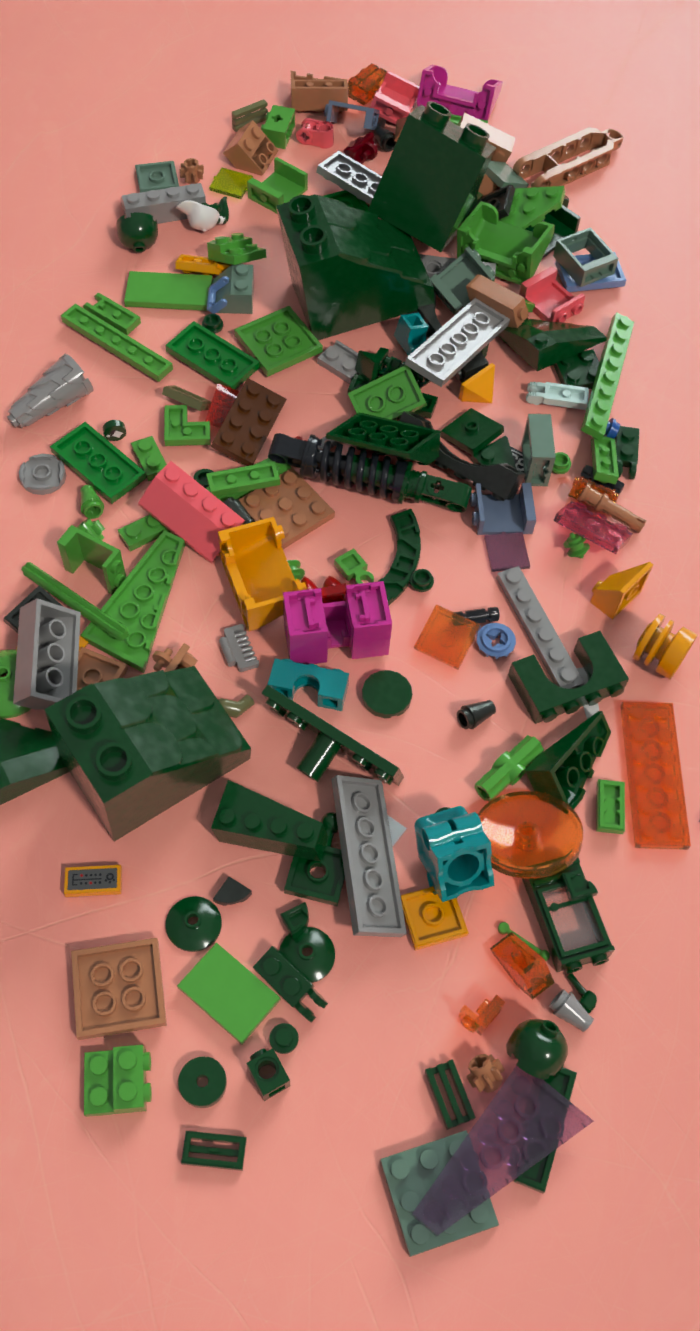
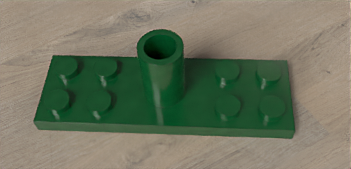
[262,685,404,786]

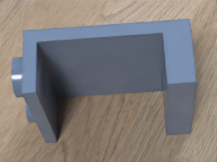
[324,100,380,130]
[470,483,536,535]

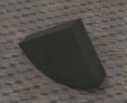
[213,877,252,906]

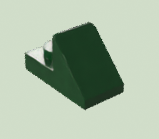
[355,347,389,383]

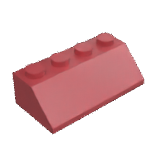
[138,461,245,564]

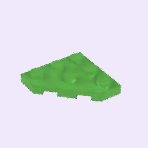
[498,186,565,229]

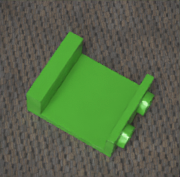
[247,157,308,214]
[57,525,126,595]

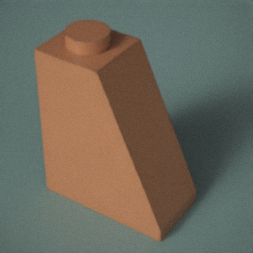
[466,274,529,328]

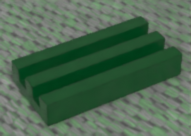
[425,1059,476,1130]
[181,1131,247,1171]

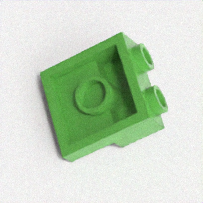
[207,233,267,265]
[84,1045,152,1117]

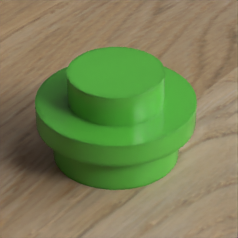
[552,452,571,474]

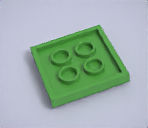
[234,306,323,377]

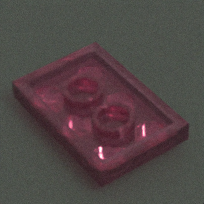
[553,501,633,554]

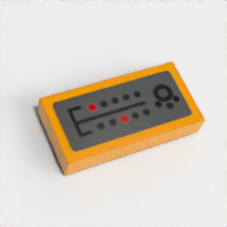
[64,865,122,897]

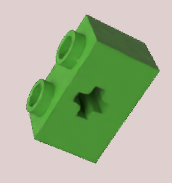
[261,105,295,149]

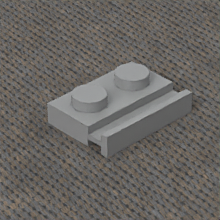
[317,340,360,384]

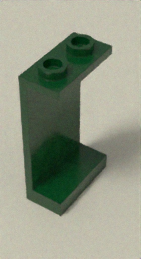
[525,205,581,259]

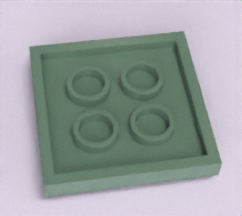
[380,1130,499,1257]

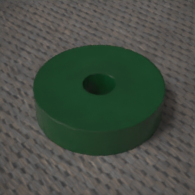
[178,1056,227,1108]

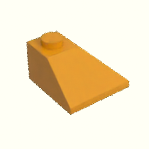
[590,562,654,620]

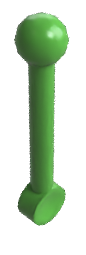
[498,922,550,961]

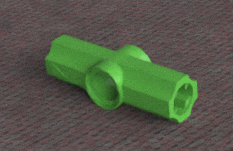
[474,735,544,803]

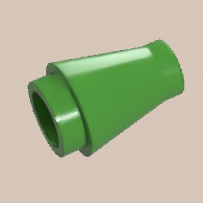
[80,485,104,519]

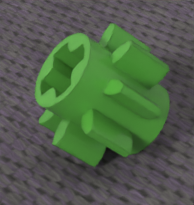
[77,518,105,540]

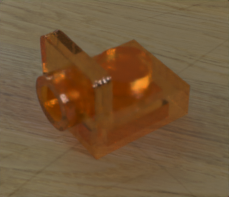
[458,994,505,1036]

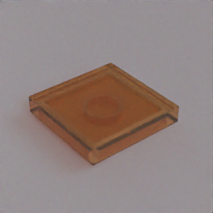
[414,604,481,670]

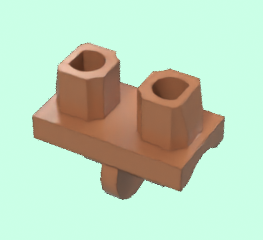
[152,643,198,672]

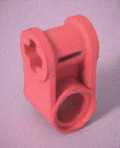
[296,118,334,149]

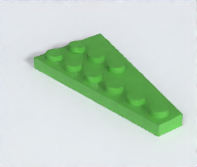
[81,530,185,673]

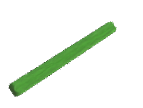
[21,562,129,641]

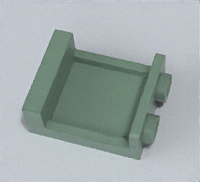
[430,246,495,316]

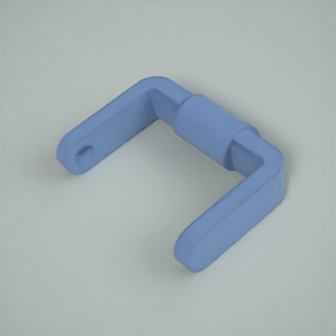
[207,276,229,314]

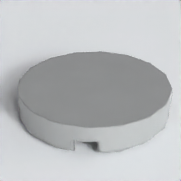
[19,454,66,495]

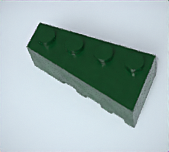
[211,780,328,862]

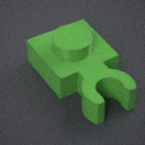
[334,548,374,584]

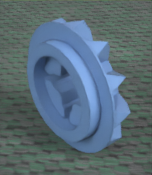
[476,623,516,660]

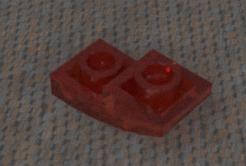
[205,383,239,428]

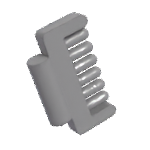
[219,624,259,672]

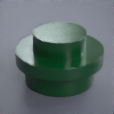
[202,314,223,334]
[410,569,434,592]
[269,1023,299,1054]

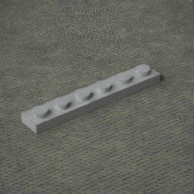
[496,566,585,689]

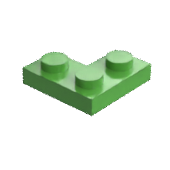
[164,405,211,446]

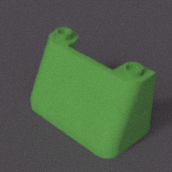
[457,201,555,285]

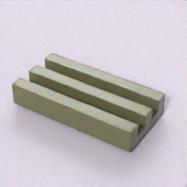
[232,99,268,132]
[162,385,212,411]

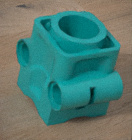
[414,806,495,902]

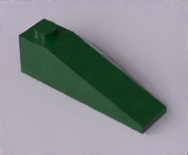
[525,711,611,814]

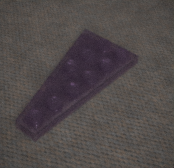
[411,1065,594,1236]

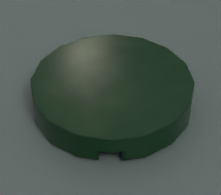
[362,670,413,719]

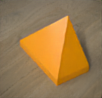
[459,363,495,403]

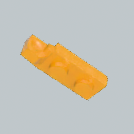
[175,254,232,275]

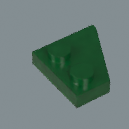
[471,436,516,468]

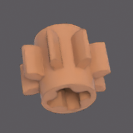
[179,158,204,184]
[466,1054,505,1093]

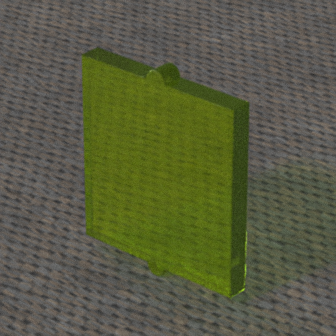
[209,167,253,199]

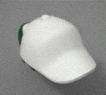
[176,196,229,232]

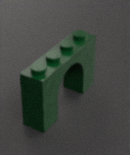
[508,631,629,724]

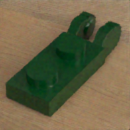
[615,426,639,480]
[253,946,328,1023]

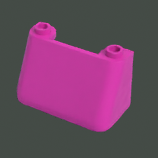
[417,64,503,121]

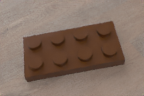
[211,378,287,466]

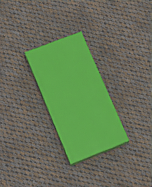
[124,271,213,311]

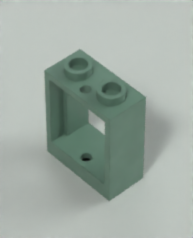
[553,227,619,287]
[521,414,556,486]

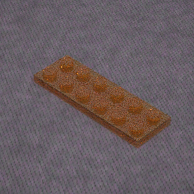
[620,702,691,850]

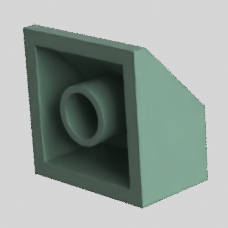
[212,264,254,314]

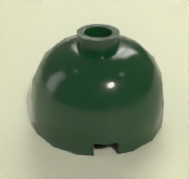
[116,212,158,253]
[506,1019,568,1080]

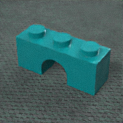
[394,312,429,356]
[267,658,349,711]

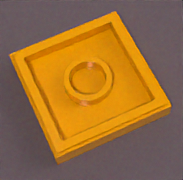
[401,886,469,950]

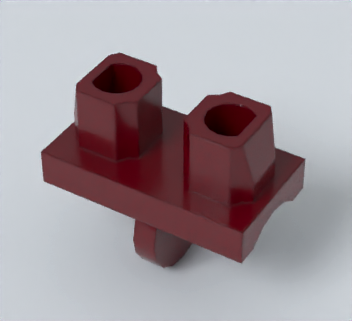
[343,132,378,164]

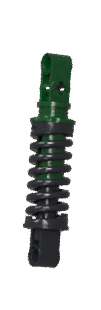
[268,433,472,512]

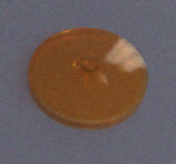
[478,791,583,879]

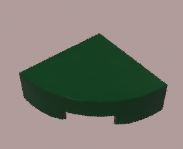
[560,872,598,902]
[280,902,309,940]

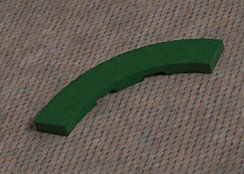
[378,509,421,605]

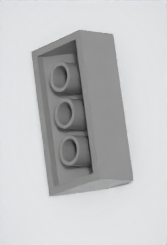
[121,183,206,224]
[13,598,81,710]

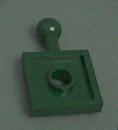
[284,812,345,907]

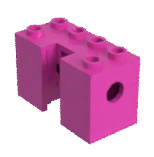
[283,581,392,665]

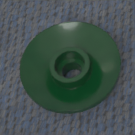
[166,896,222,952]
[279,927,335,983]

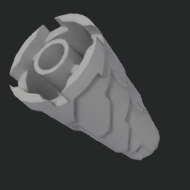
[7,353,94,428]

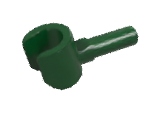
[567,973,597,1014]

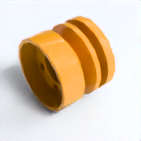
[633,613,698,680]

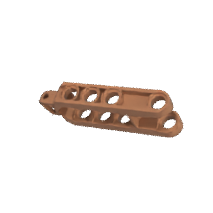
[513,127,624,188]

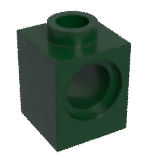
[246,1048,290,1101]

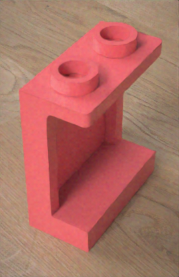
[370,71,419,125]
[519,266,585,322]

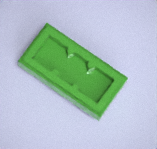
[596,779,625,834]

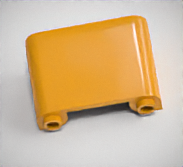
[218,517,307,632]

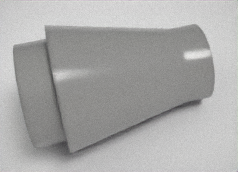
[549,989,594,1032]

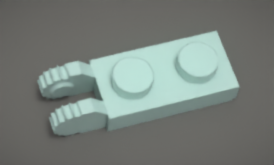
[526,381,589,410]

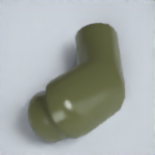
[218,694,255,718]

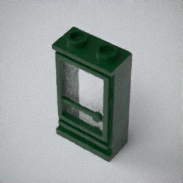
[522,856,615,974]

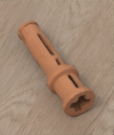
[577,483,647,533]

